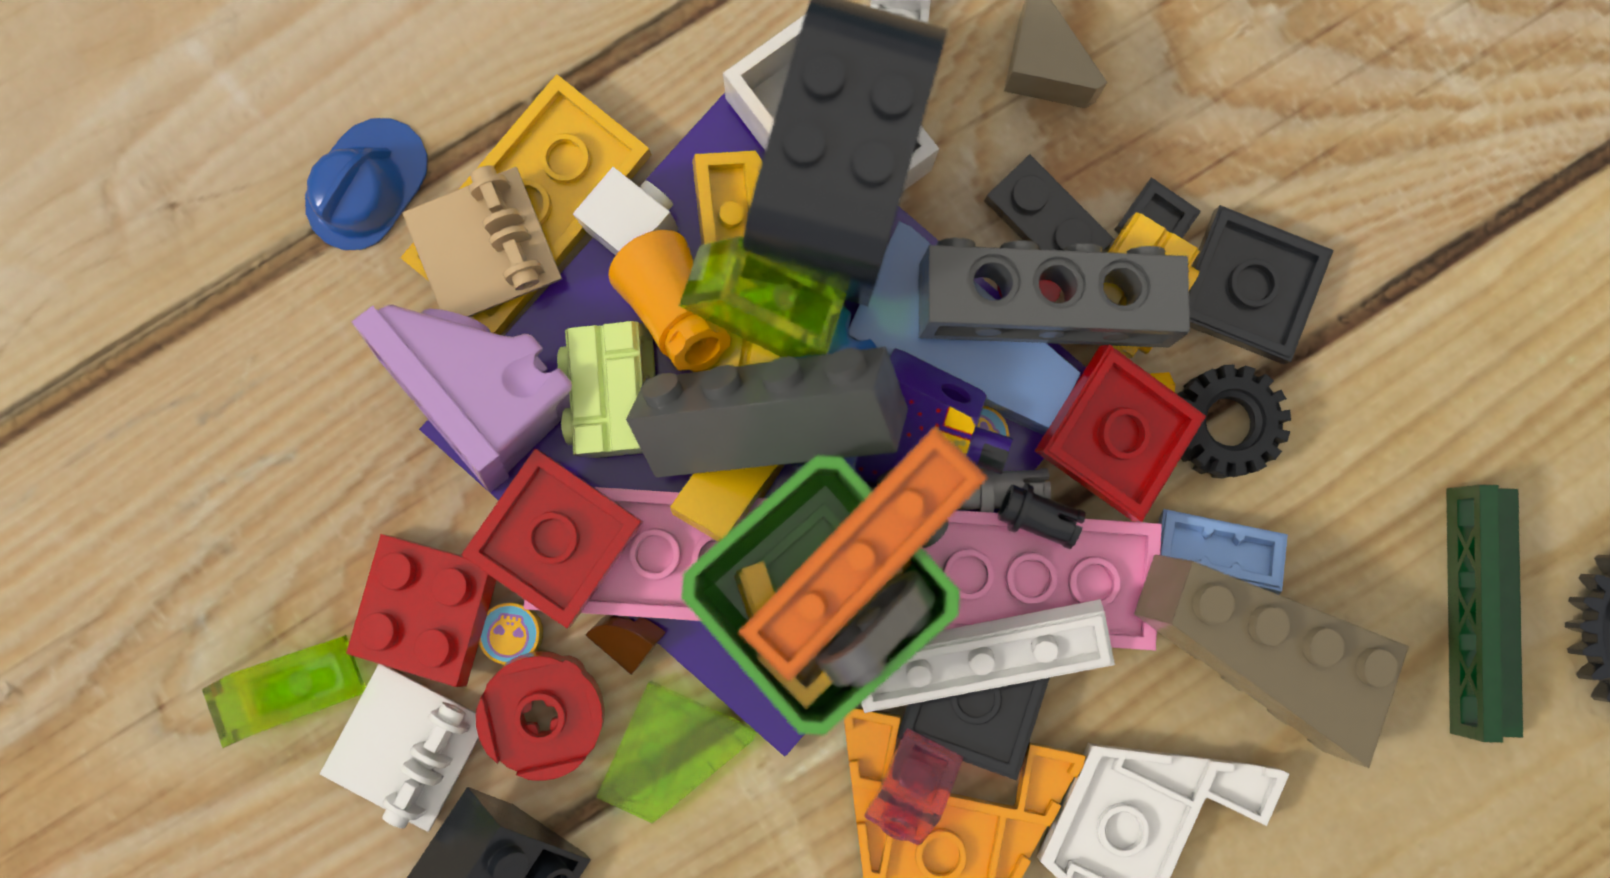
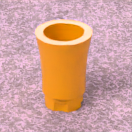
[608,230,731,372]

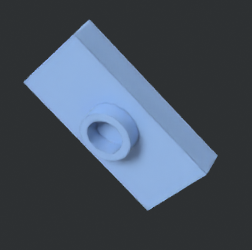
[1159,509,1288,595]

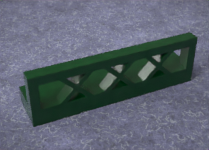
[1446,485,1523,743]

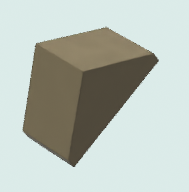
[1004,0,1107,108]

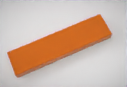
[738,426,988,682]

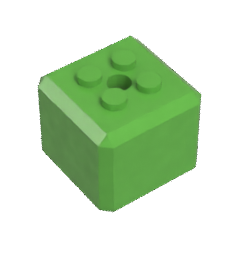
[681,455,960,735]

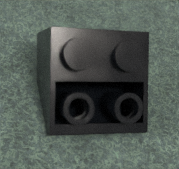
[407,787,591,878]

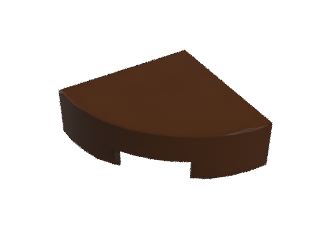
[586,615,666,675]

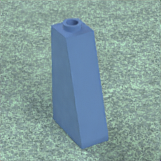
[848,221,1080,436]

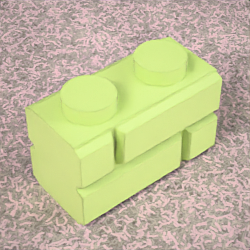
[557,321,655,458]

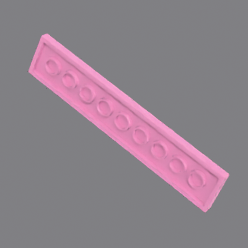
[524,487,1162,650]

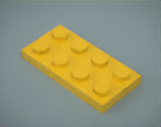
[400,74,652,335]

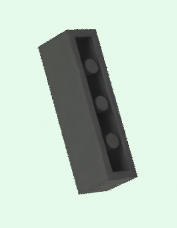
[626,347,908,478]

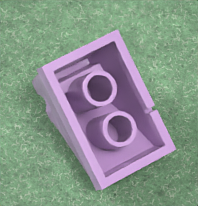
[351,305,572,493]

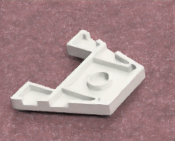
[1037,743,1289,878]

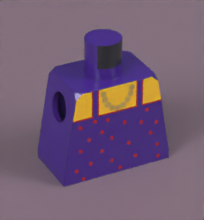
[854,348,1014,483]

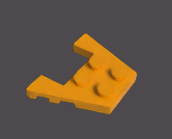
[844,707,1086,878]

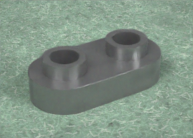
[816,571,935,687]

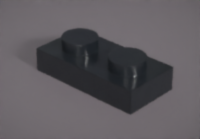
[984,154,1115,252]

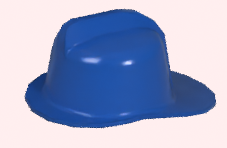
[305,118,428,250]

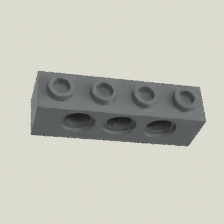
[919,238,1190,348]

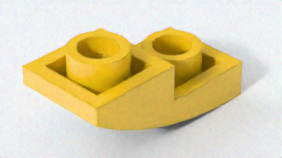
[670,464,785,542]

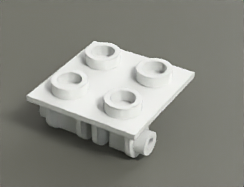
[320,664,479,832]

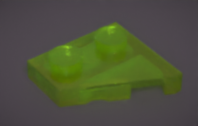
[596,681,757,823]

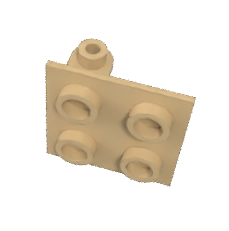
[402,165,562,317]

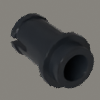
[998,483,1086,549]

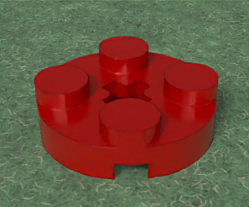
[476,651,605,781]

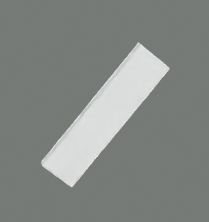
[861,599,1115,713]

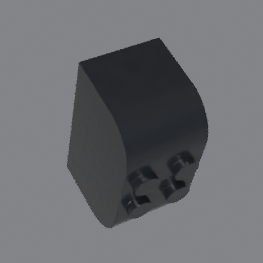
[742,0,948,306]

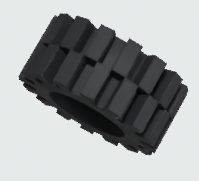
[1177,364,1291,479]

